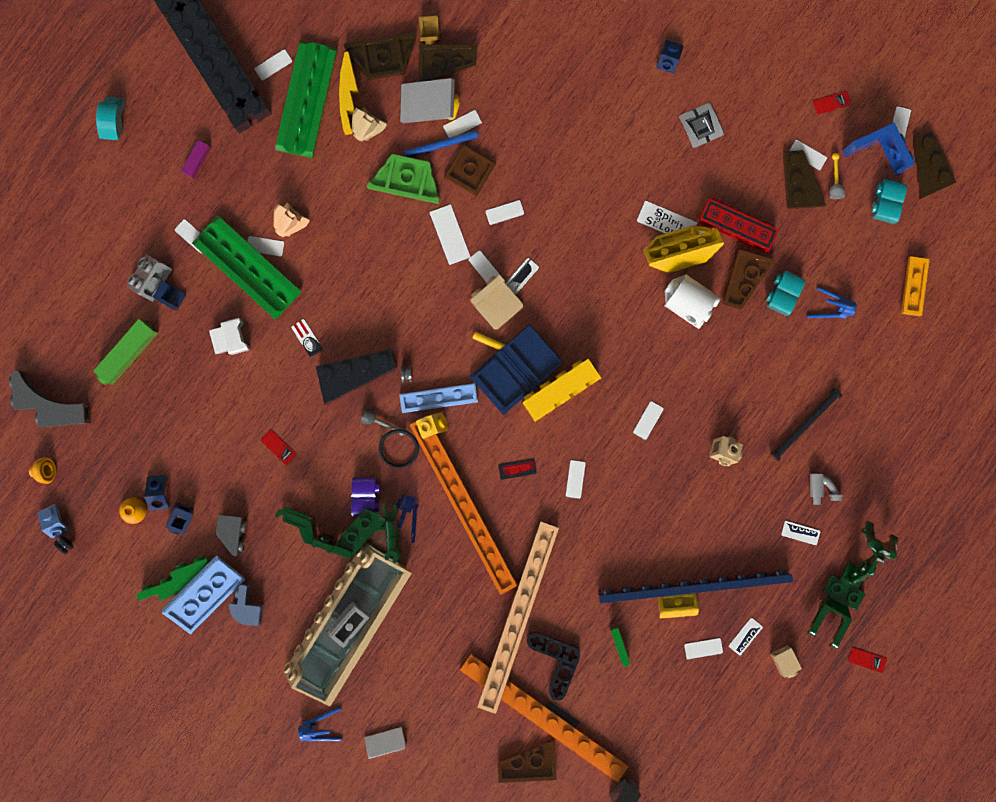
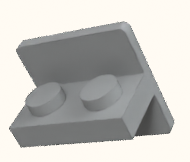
[127,254,172,302]

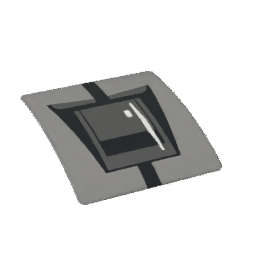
[679,103,724,148]

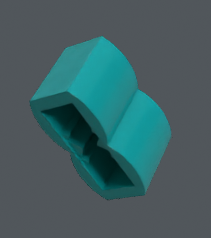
[871,179,907,224]
[766,270,806,316]

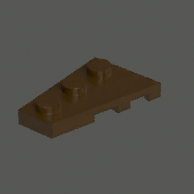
[419,44,476,82]
[913,131,956,199]

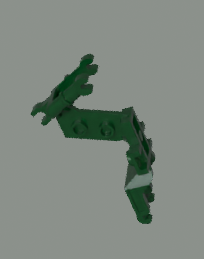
[275,504,401,563]
[807,520,898,649]

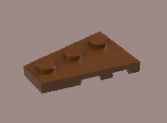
[498,740,557,783]

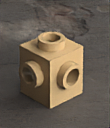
[709,436,743,466]

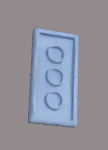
[161,555,245,634]

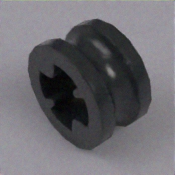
[54,535,74,554]

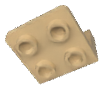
[471,275,523,330]

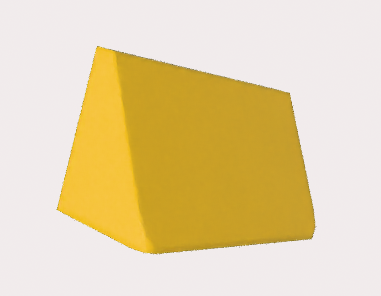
[658,593,699,618]

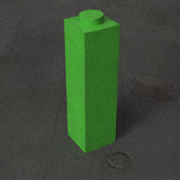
[93,319,158,385]

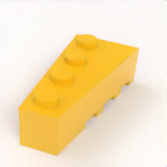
[522,359,601,422]

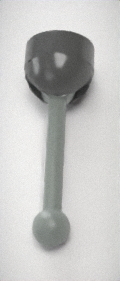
[360,408,405,435]

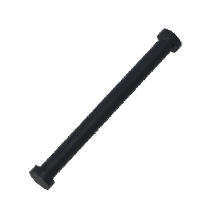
[770,388,842,461]

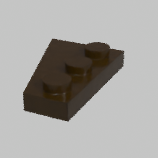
[783,150,826,209]

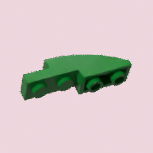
[136,555,212,601]

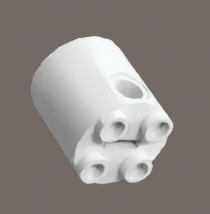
[664,274,721,329]

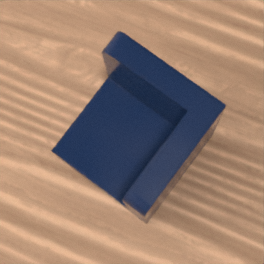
[153,281,186,311]

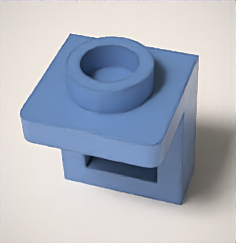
[37,504,68,538]

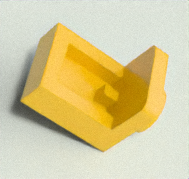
[416,412,449,439]

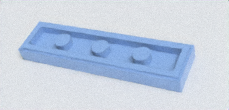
[399,383,478,413]

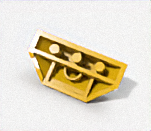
[644,225,724,273]

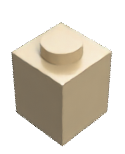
[770,645,802,678]

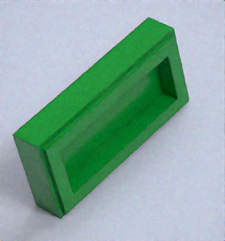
[610,625,631,667]

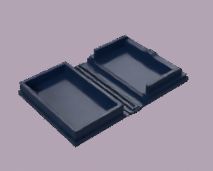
[470,324,564,415]

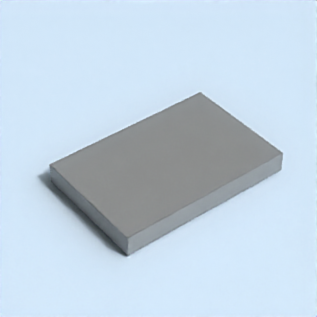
[400,78,455,123]

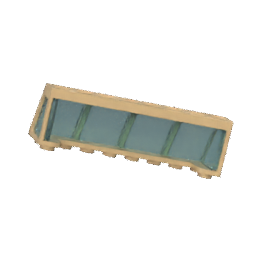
[283,542,412,706]

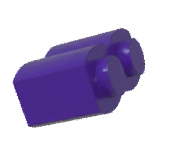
[351,477,380,517]

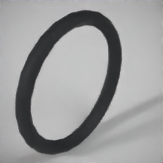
[379,429,419,469]

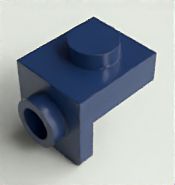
[657,40,684,74]

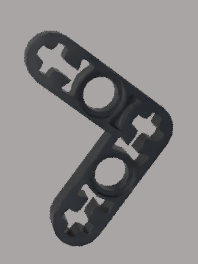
[527,632,580,701]

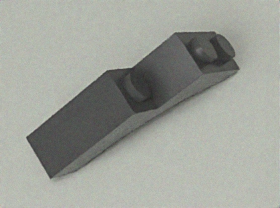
[9,371,90,427]

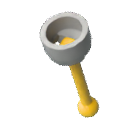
[829,153,845,199]

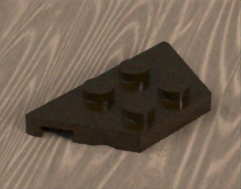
[344,32,417,80]

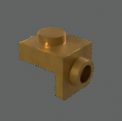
[419,15,440,44]

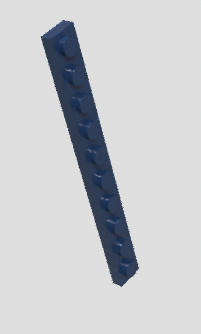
[598,570,793,603]

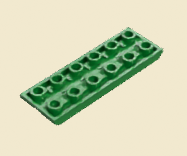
[275,40,338,158]
[192,215,301,320]

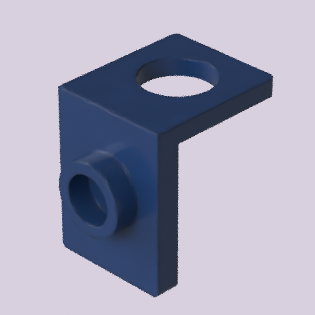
[144,475,169,511]

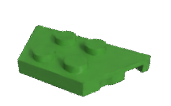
[367,154,439,204]

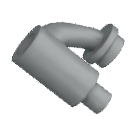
[810,474,844,505]

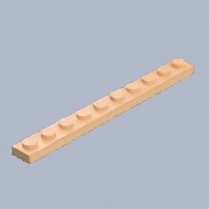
[477,522,559,714]

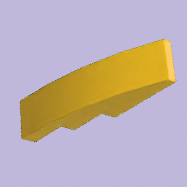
[339,52,359,135]

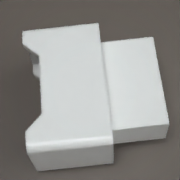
[209,318,250,355]

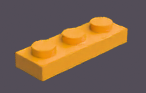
[901,256,930,316]

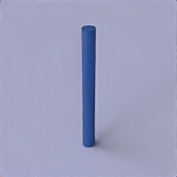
[404,130,478,157]

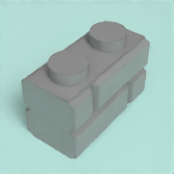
[327,601,369,648]

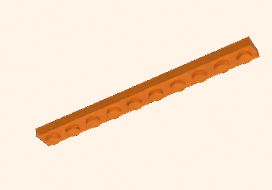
[410,416,517,595]
[460,653,629,783]

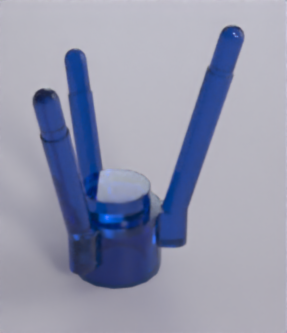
[396,495,419,543]

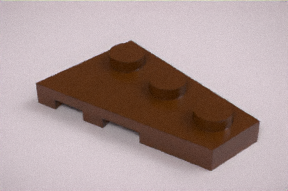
[722,249,776,310]

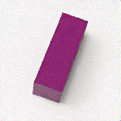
[181,140,211,179]

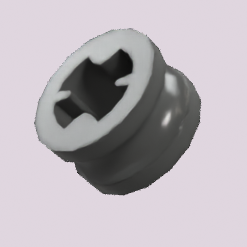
[401,365,412,383]

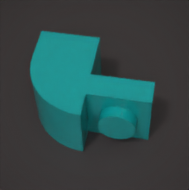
[96,97,126,140]

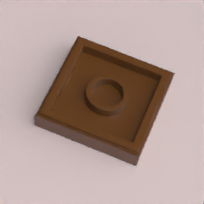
[444,144,496,197]

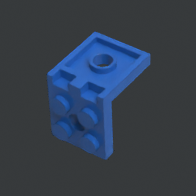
[842,122,915,176]

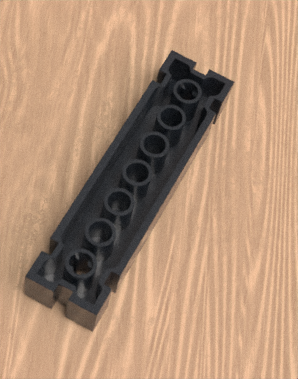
[154,0,271,134]

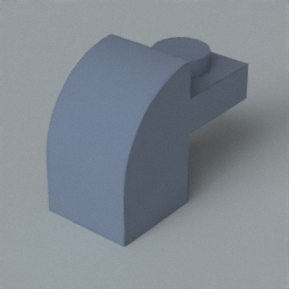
[229,583,264,626]

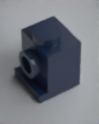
[165,502,194,535]

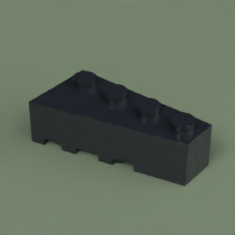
[316,349,397,405]

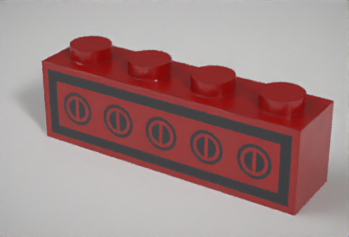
[697,198,779,253]

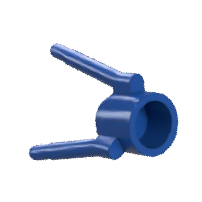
[806,287,857,319]
[298,707,343,742]

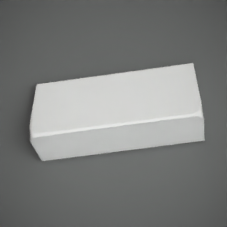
[364,727,407,759]

